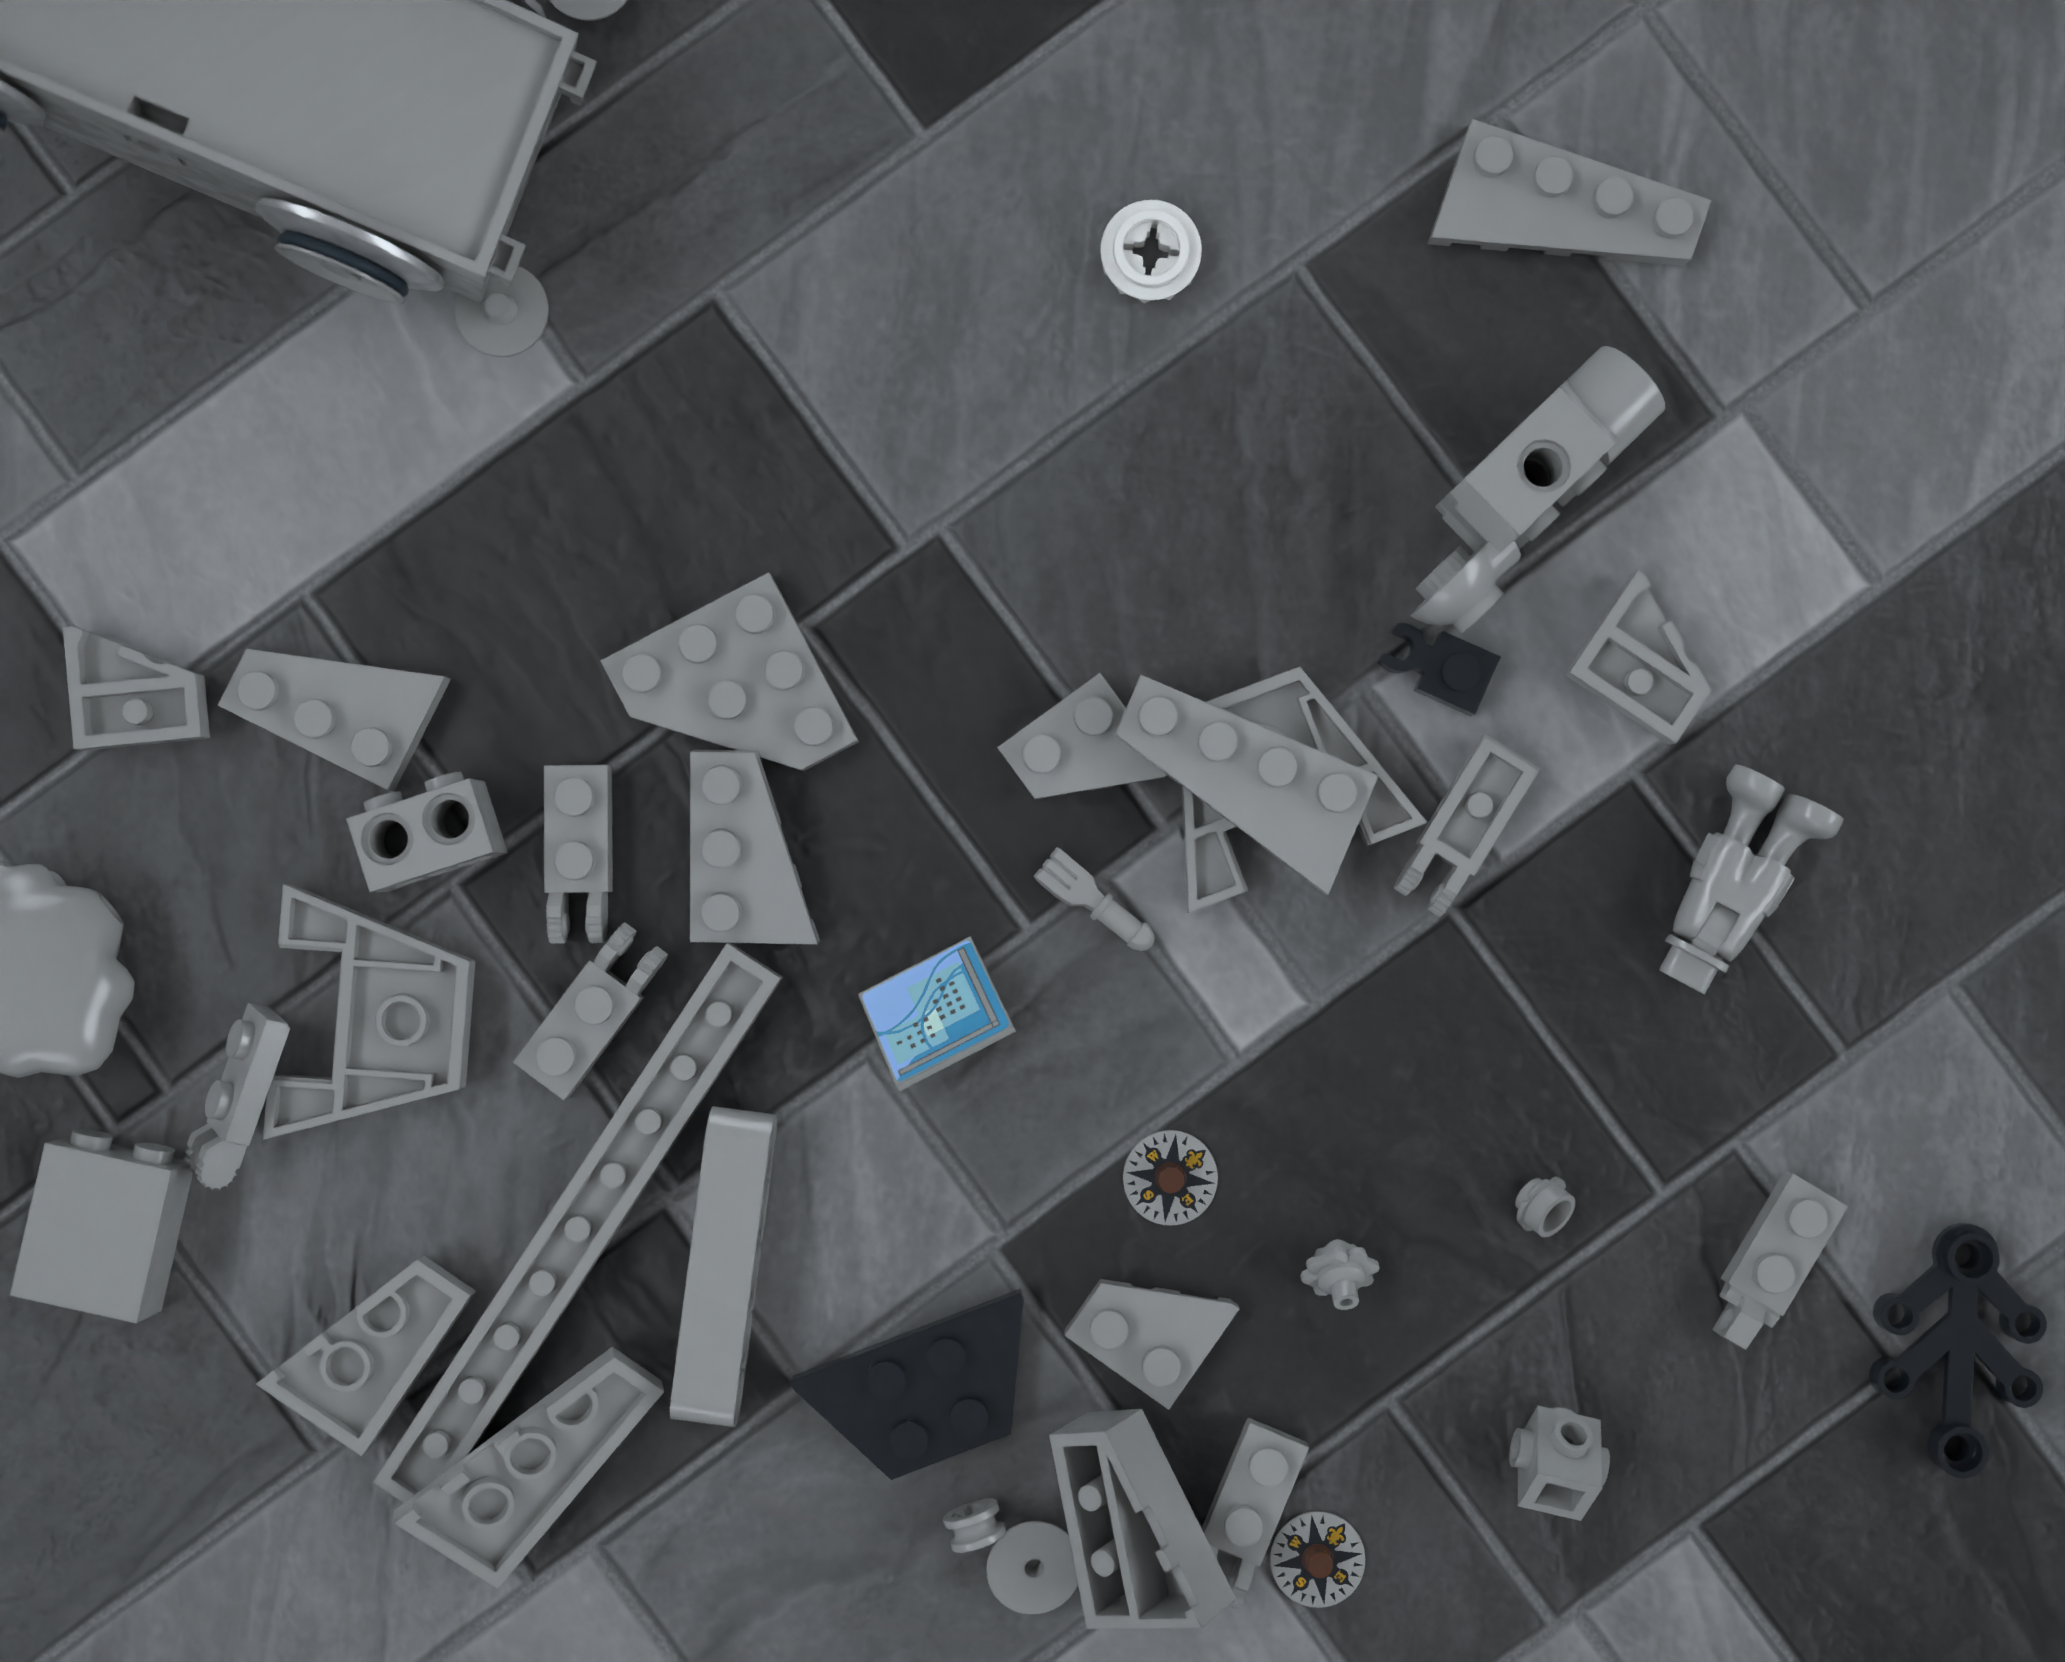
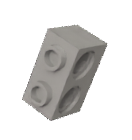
[346,772,508,892]

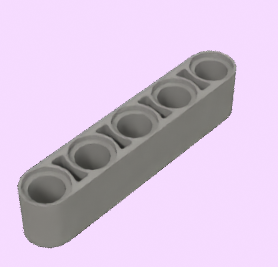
[670,1106,777,1427]

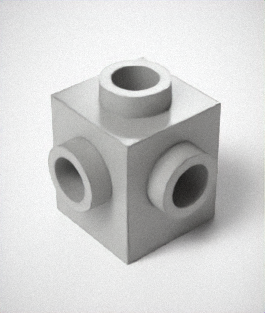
[1509,1405,1610,1521]

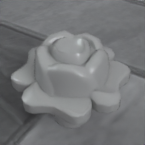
[1300,1239,1380,1310]

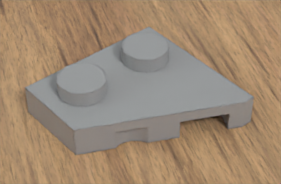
[998,673,1167,799]

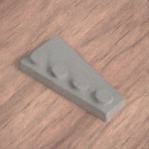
[1114,675,1378,895]

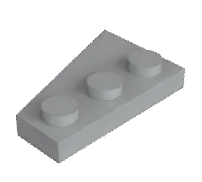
[218,649,451,791]
[690,750,820,944]
[256,1256,476,1457]

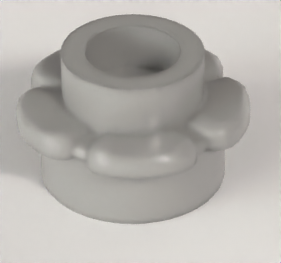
[1515,1177,1575,1237]

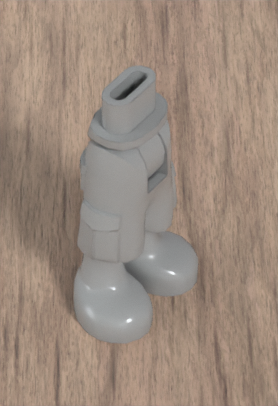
[1659,764,1844,995]

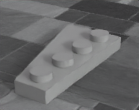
[1427,119,1711,266]
[394,1347,664,1589]

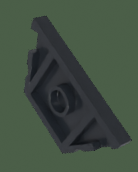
[791,1288,1024,1480]

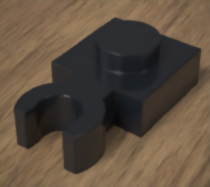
[1378,623,1501,716]

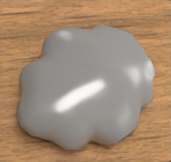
[0,862,135,1078]

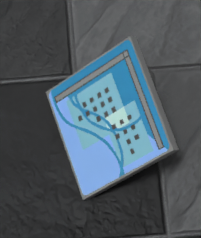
[858,937,1016,1091]

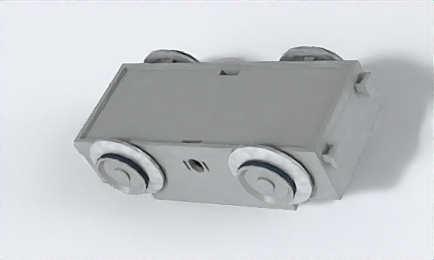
[0,0,597,305]

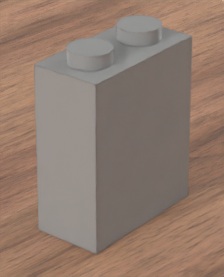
[10,1129,193,1324]

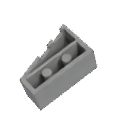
[1049,1409,1236,1629]

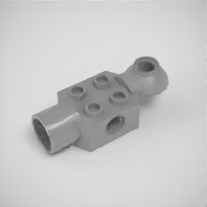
[1410,346,1665,634]

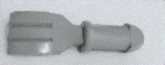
[1033,847,1155,951]

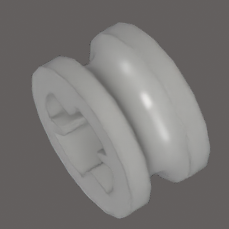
[943,1498,1007,1553]

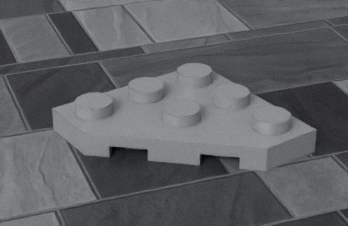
[600,572,859,771]

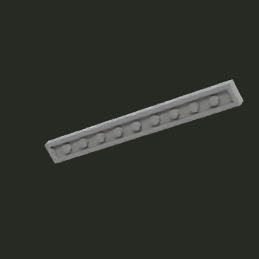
[373,943,783,1503]

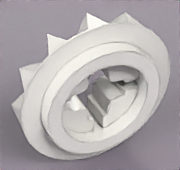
[1101,200,1202,304]

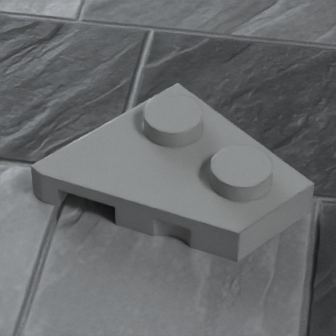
[1564,571,1712,745]
[63,626,210,751]
[1064,1279,1240,1410]

